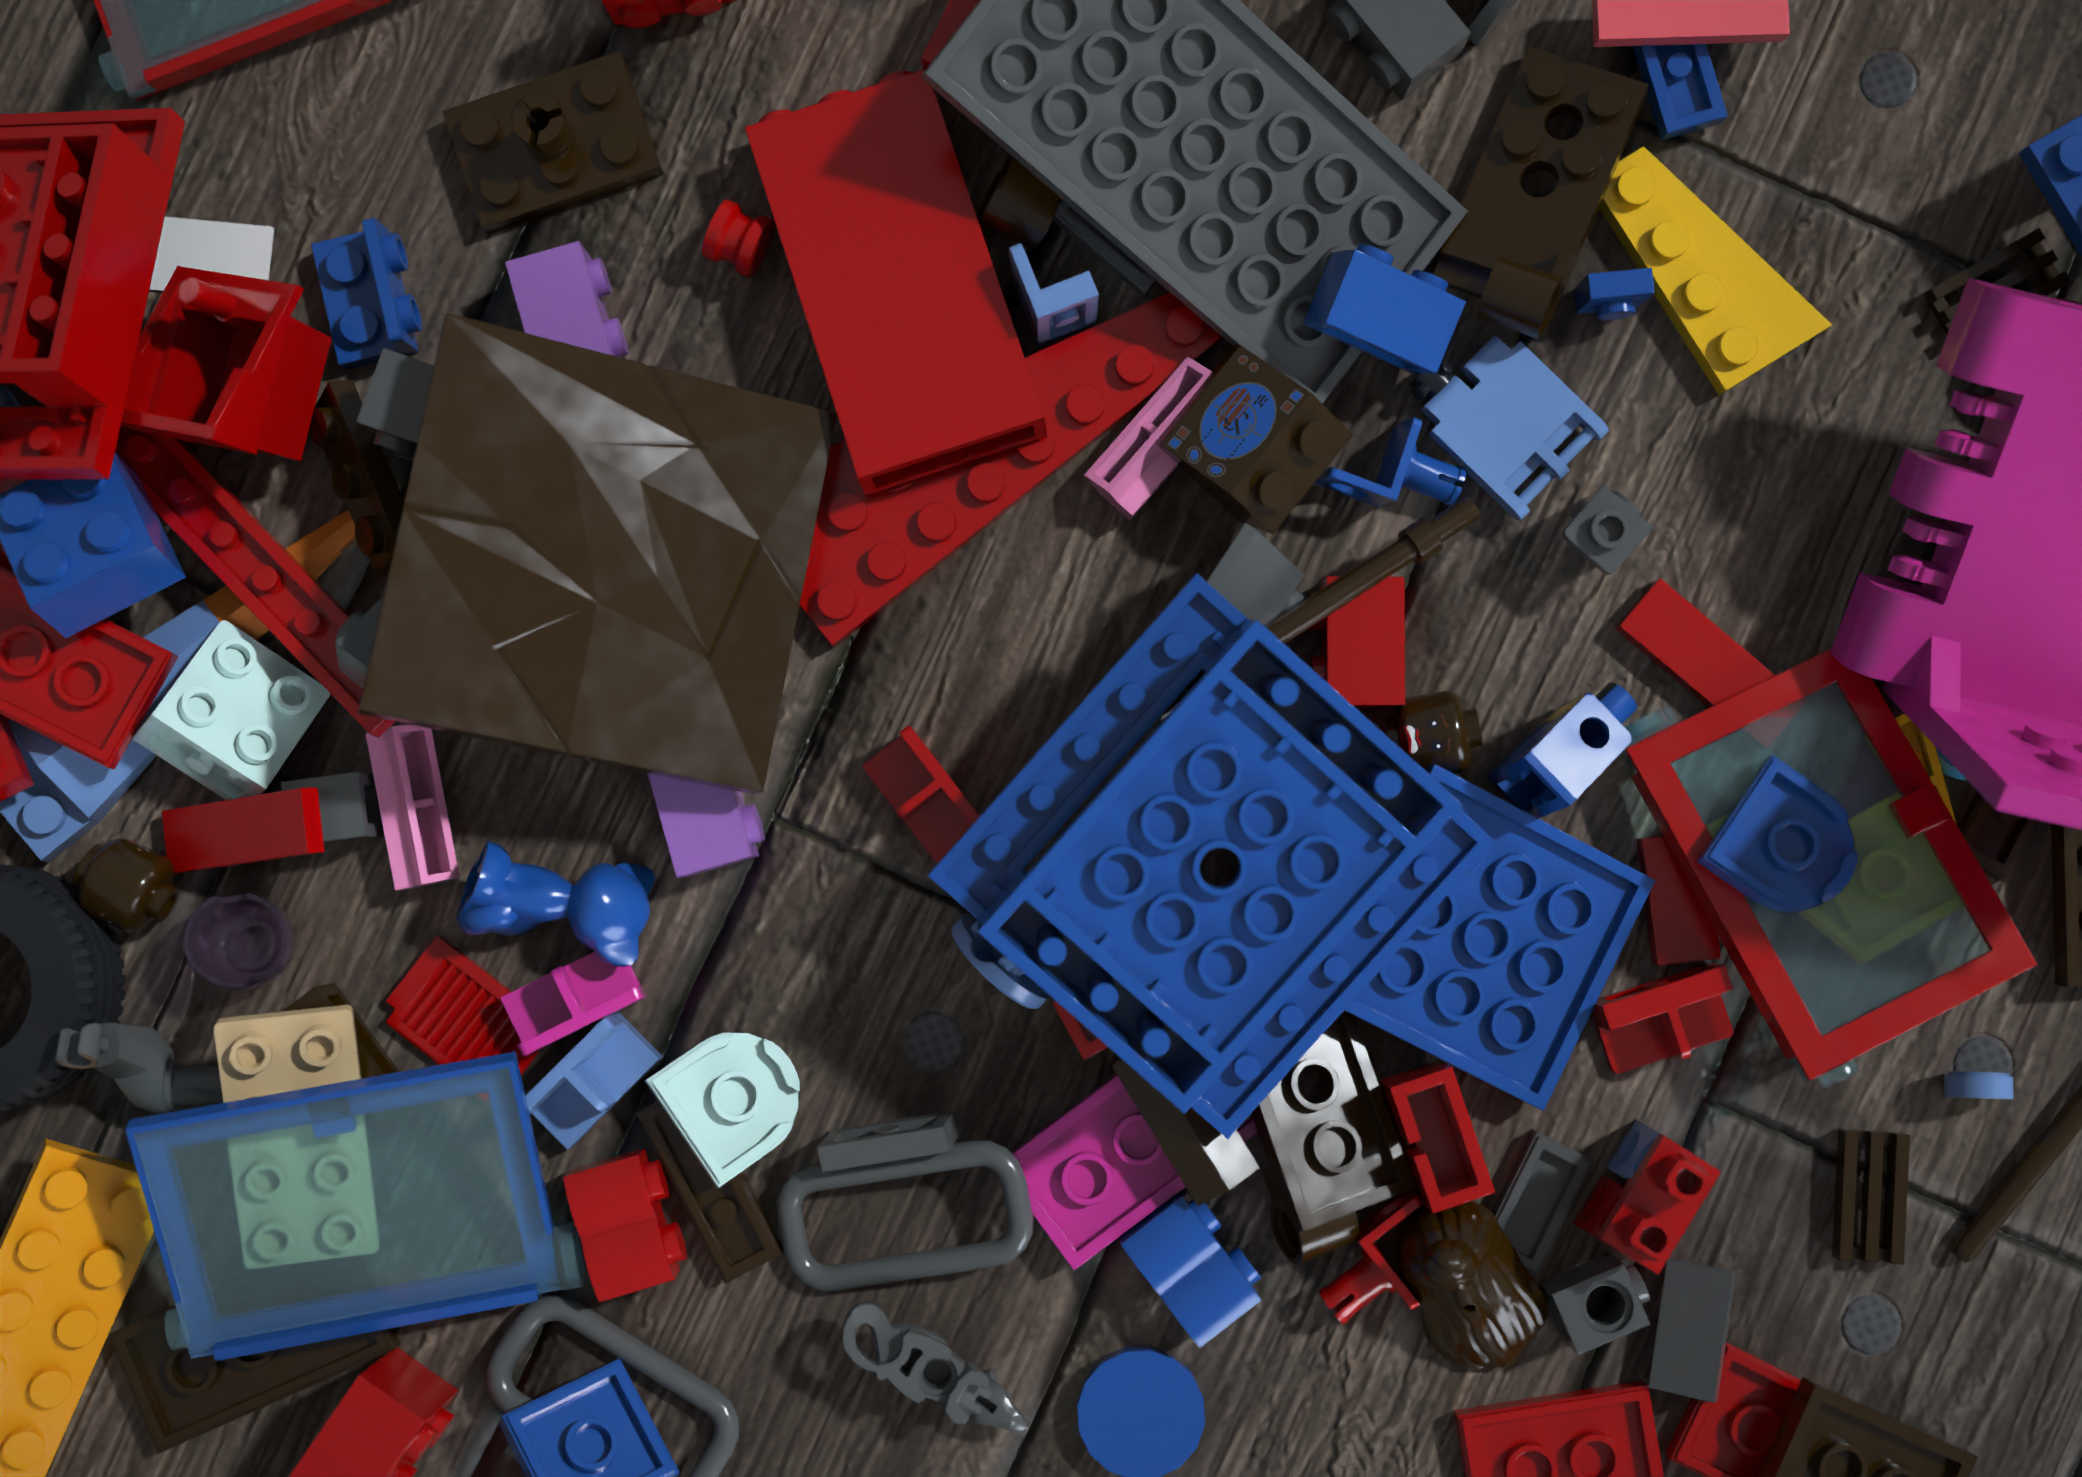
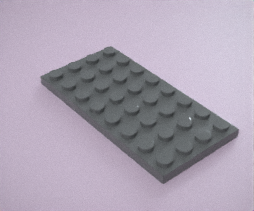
[920,0,1468,404]

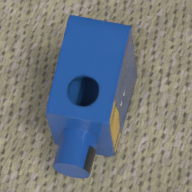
[1485,682,1637,819]

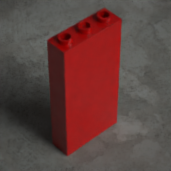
[745,69,1047,496]

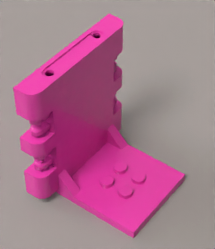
[1830,278,2082,829]

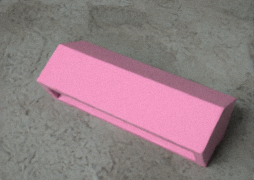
[1084,357,1212,520]
[366,724,460,890]

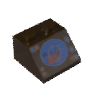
[1156,344,1353,534]

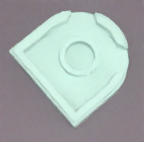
[645,1032,800,1188]

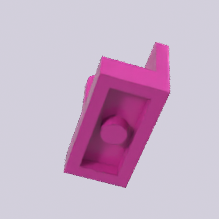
[500,952,647,1057]

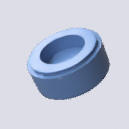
[1944,1071,2014,1100]

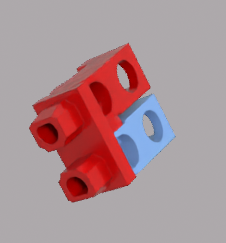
[1572,1119,1721,1275]

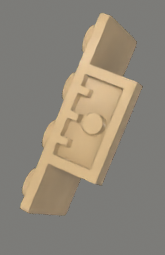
[214,1005,380,1266]

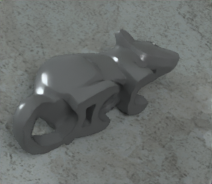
[841,1301,1028,1432]

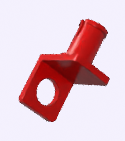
[1318,1189,1423,1325]

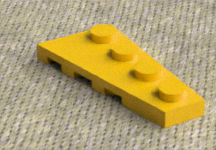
[1599,146,1832,395]

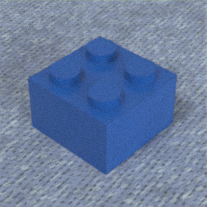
[0,452,186,638]

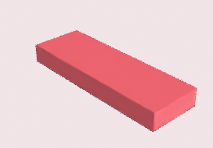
[1592,0,1790,47]

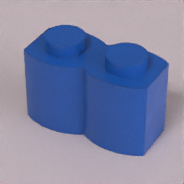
[1119,1191,1262,1348]

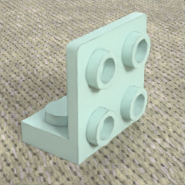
[132,620,330,800]

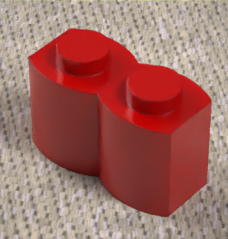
[563,1148,687,1302]

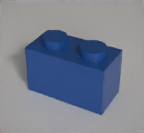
[1303,244,1466,374]

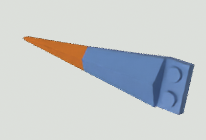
[0,483,400,862]

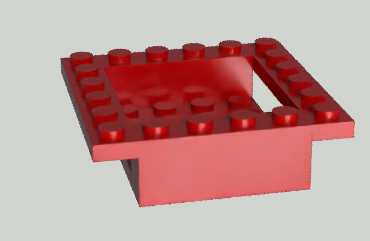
[0,108,185,479]

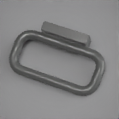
[776,1110,1033,1291]
[487,1295,739,1477]

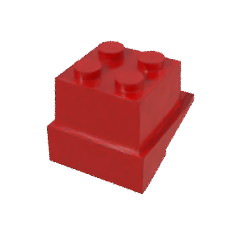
[121,266,332,461]

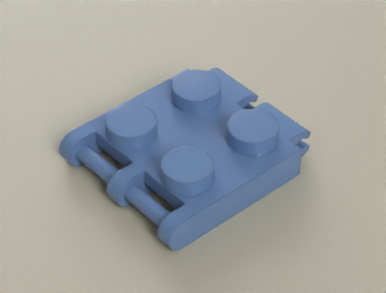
[1421,335,1609,521]

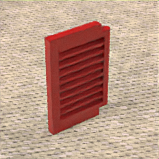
[385,935,542,1101]

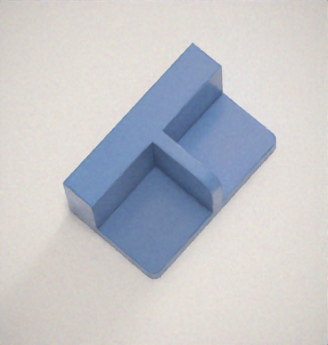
[526,1012,663,1150]

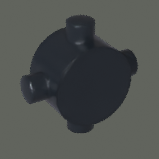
[1409,361,1454,402]

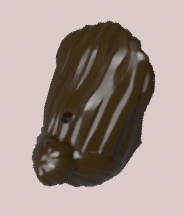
[1398,1200,1549,1370]

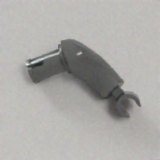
[55,1023,223,1114]

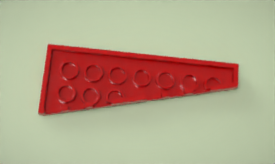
[800,292,1224,648]

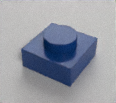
[1574,268,1655,321]

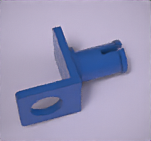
[1314,417,1466,507]

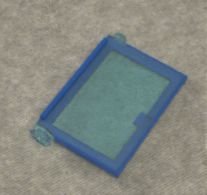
[125,1051,585,1361]

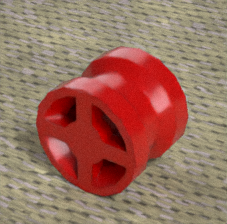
[702,199,775,278]

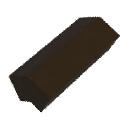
[1112,1058,1260,1206]

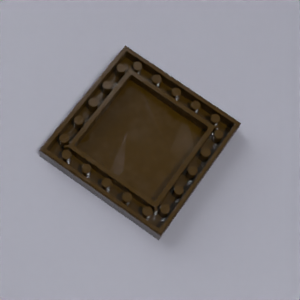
[358,313,837,795]

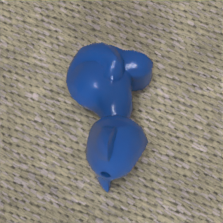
[456,841,655,967]

